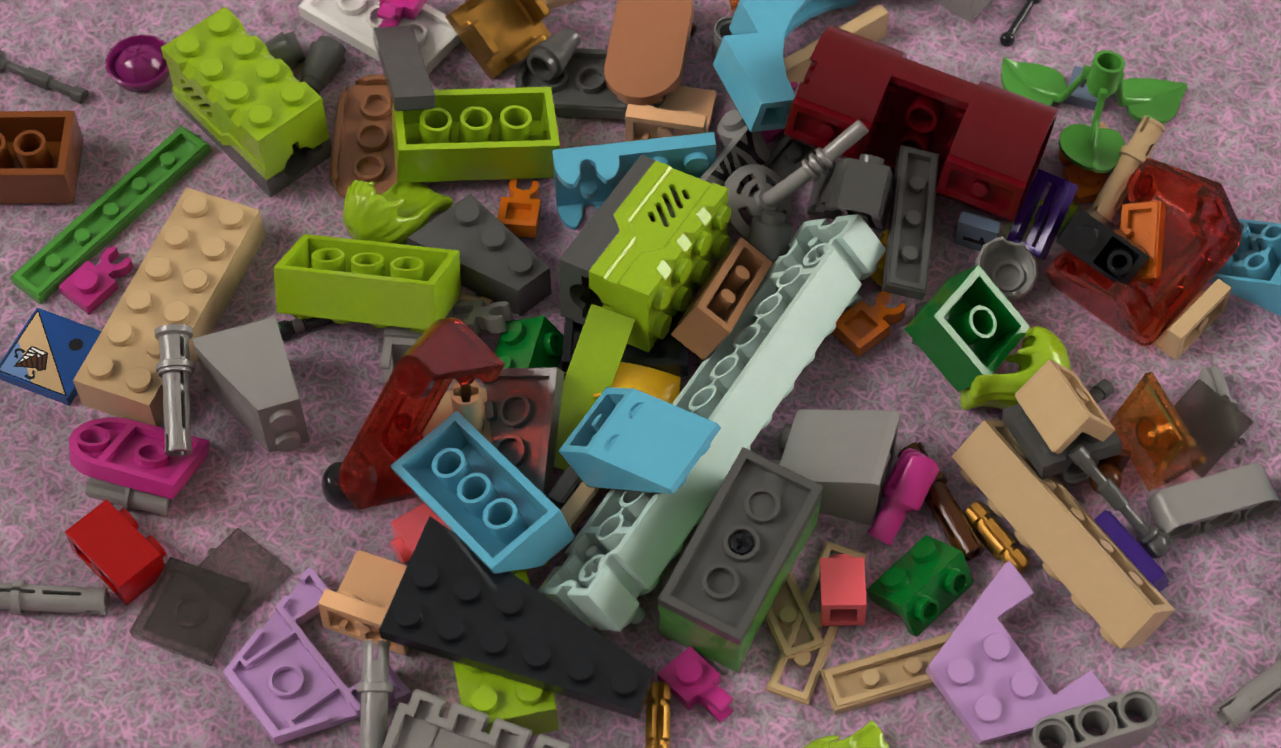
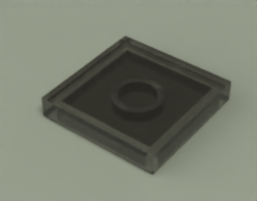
[129,557,251,666]

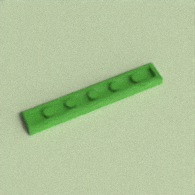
[10,126,211,305]

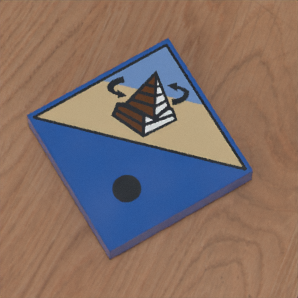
[0,308,102,406]

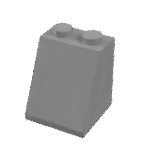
[192,316,310,453]
[773,409,901,526]

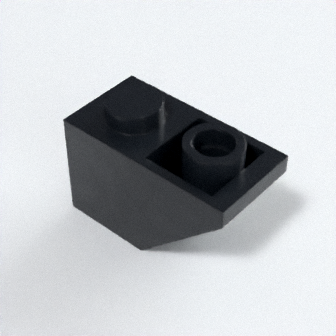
[1056,201,1149,290]

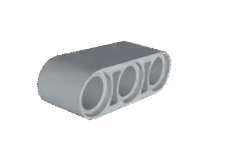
[1147,463,1281,543]
[1028,690,1160,748]

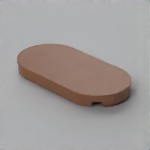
[604,0,694,106]
[329,74,397,199]

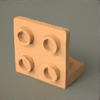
[625,86,716,142]
[318,550,409,655]

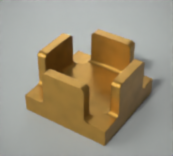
[445,0,551,79]

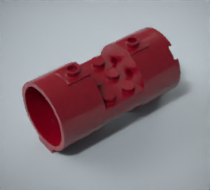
[784,25,1059,224]

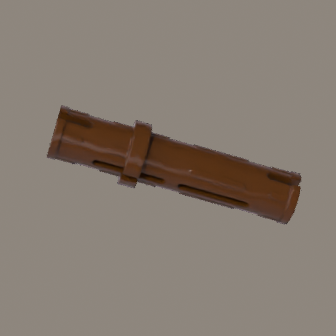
[898,442,985,561]

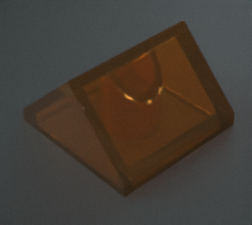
[1110,372,1207,491]

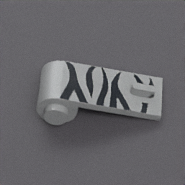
[700,109,770,194]

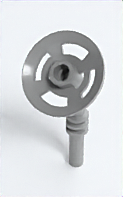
[724,119,869,241]

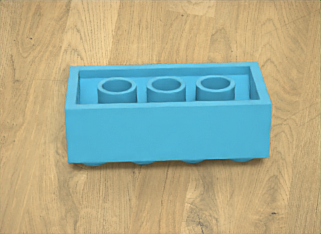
[390,410,575,574]

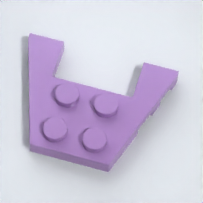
[925,561,1111,745]
[223,567,411,745]

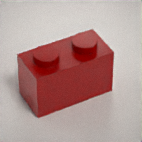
[65,499,168,606]

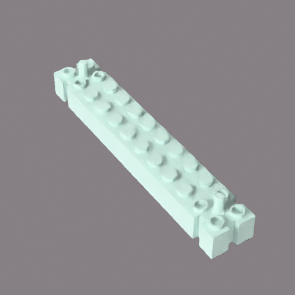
[537,214,886,631]

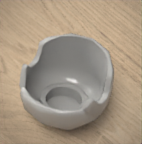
[975,237,1038,301]

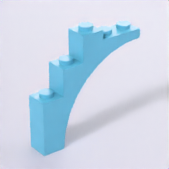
[713,0,858,132]

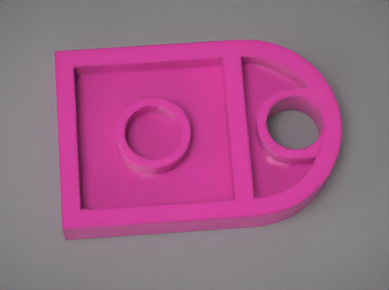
[69,417,210,500]

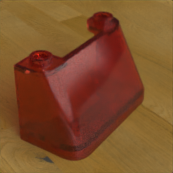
[1044,157,1242,346]
[339,317,505,510]

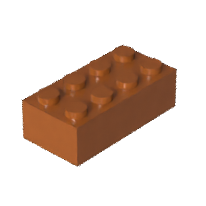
[0,111,84,204]

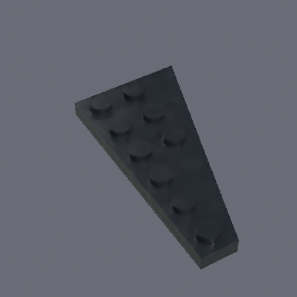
[379,516,654,719]

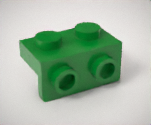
[484,316,564,388]
[866,535,974,637]

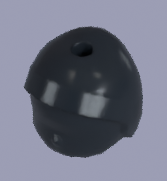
[321,462,365,510]

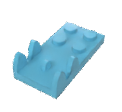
[552,132,716,230]

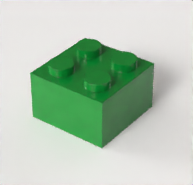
[905,264,1030,392]

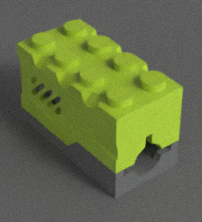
[161,6,332,198]
[559,155,731,352]

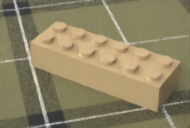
[73,187,266,427]

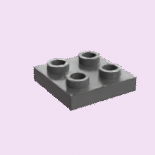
[1002,404,1122,484]

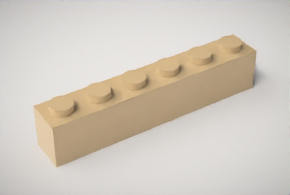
[952,420,1175,649]

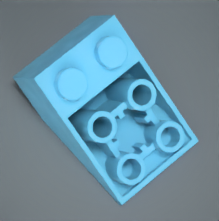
[1194,217,1281,316]
[559,387,721,494]

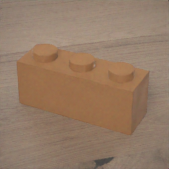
[671,237,773,360]

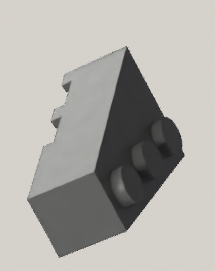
[807,154,894,231]
[407,193,552,316]

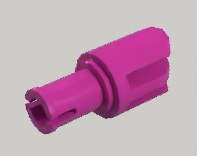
[867,448,939,546]

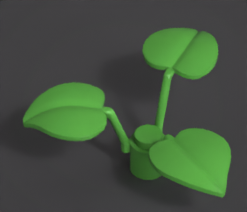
[1001,50,1187,173]

